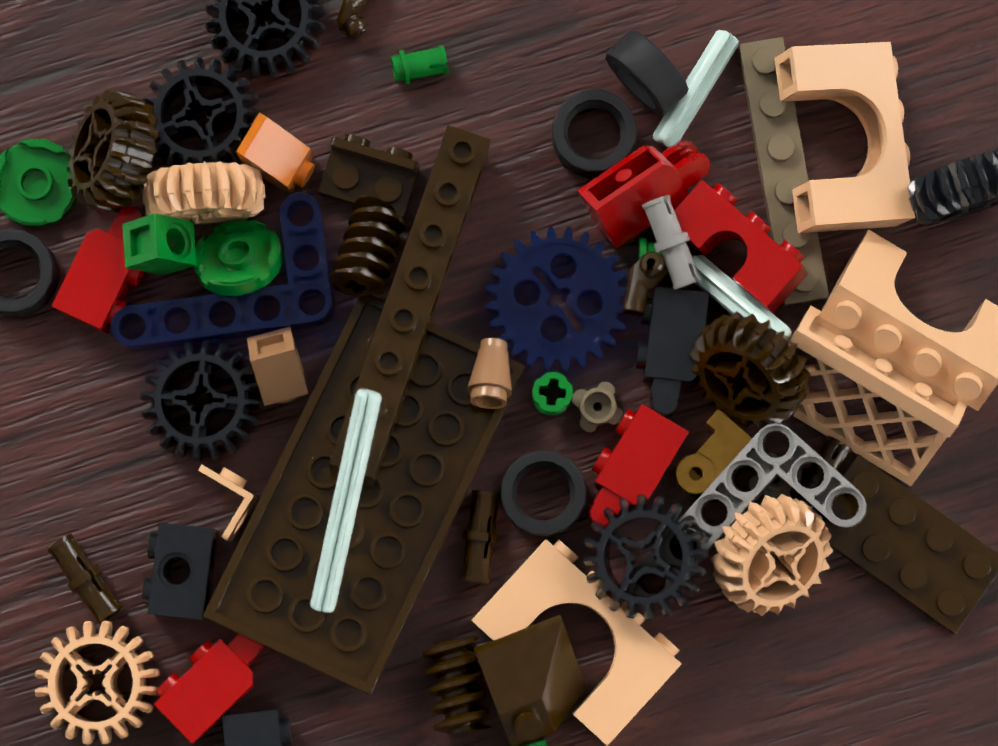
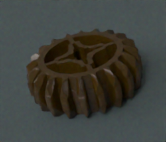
[67,90,159,213]
[690,311,811,429]

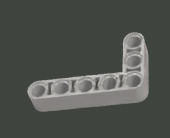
[634,423,867,597]

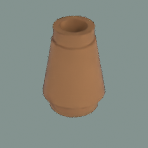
[467,338,512,409]

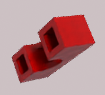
[674,180,808,314]

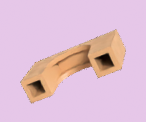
[774,42,915,233]
[819,229,998,411]
[472,539,681,746]

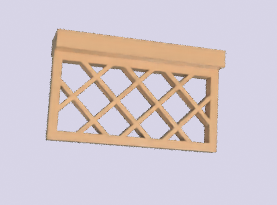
[788,306,967,486]

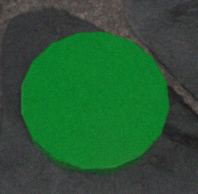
[0,138,78,228]
[193,220,284,297]

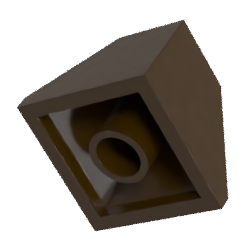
[474,615,586,746]

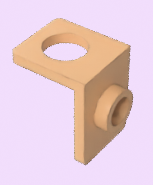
[199,465,258,542]

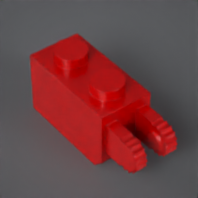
[577,140,711,248]
[51,205,145,334]
[588,404,689,526]
[154,634,265,745]

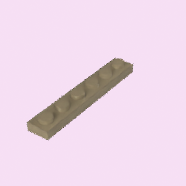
[738,37,829,307]

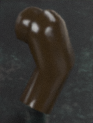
[622,252,668,316]

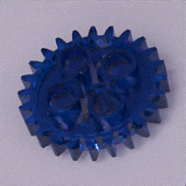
[485,226,628,373]

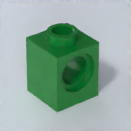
[122,213,196,275]

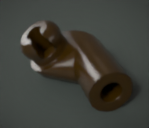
[336,0,372,39]

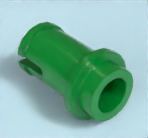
[391,45,449,85]

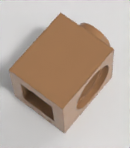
[247,327,308,406]

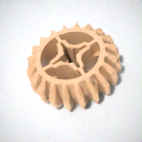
[142,161,266,225]
[711,494,833,616]
[35,621,159,745]

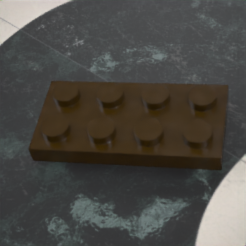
[816,454,998,634]

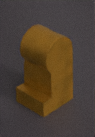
[674,409,752,495]

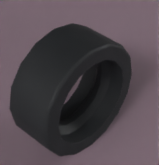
[605,30,689,116]
[552,89,637,178]
[0,229,59,317]
[501,450,587,537]

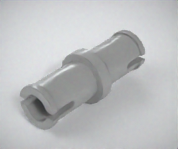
[642,195,702,290]

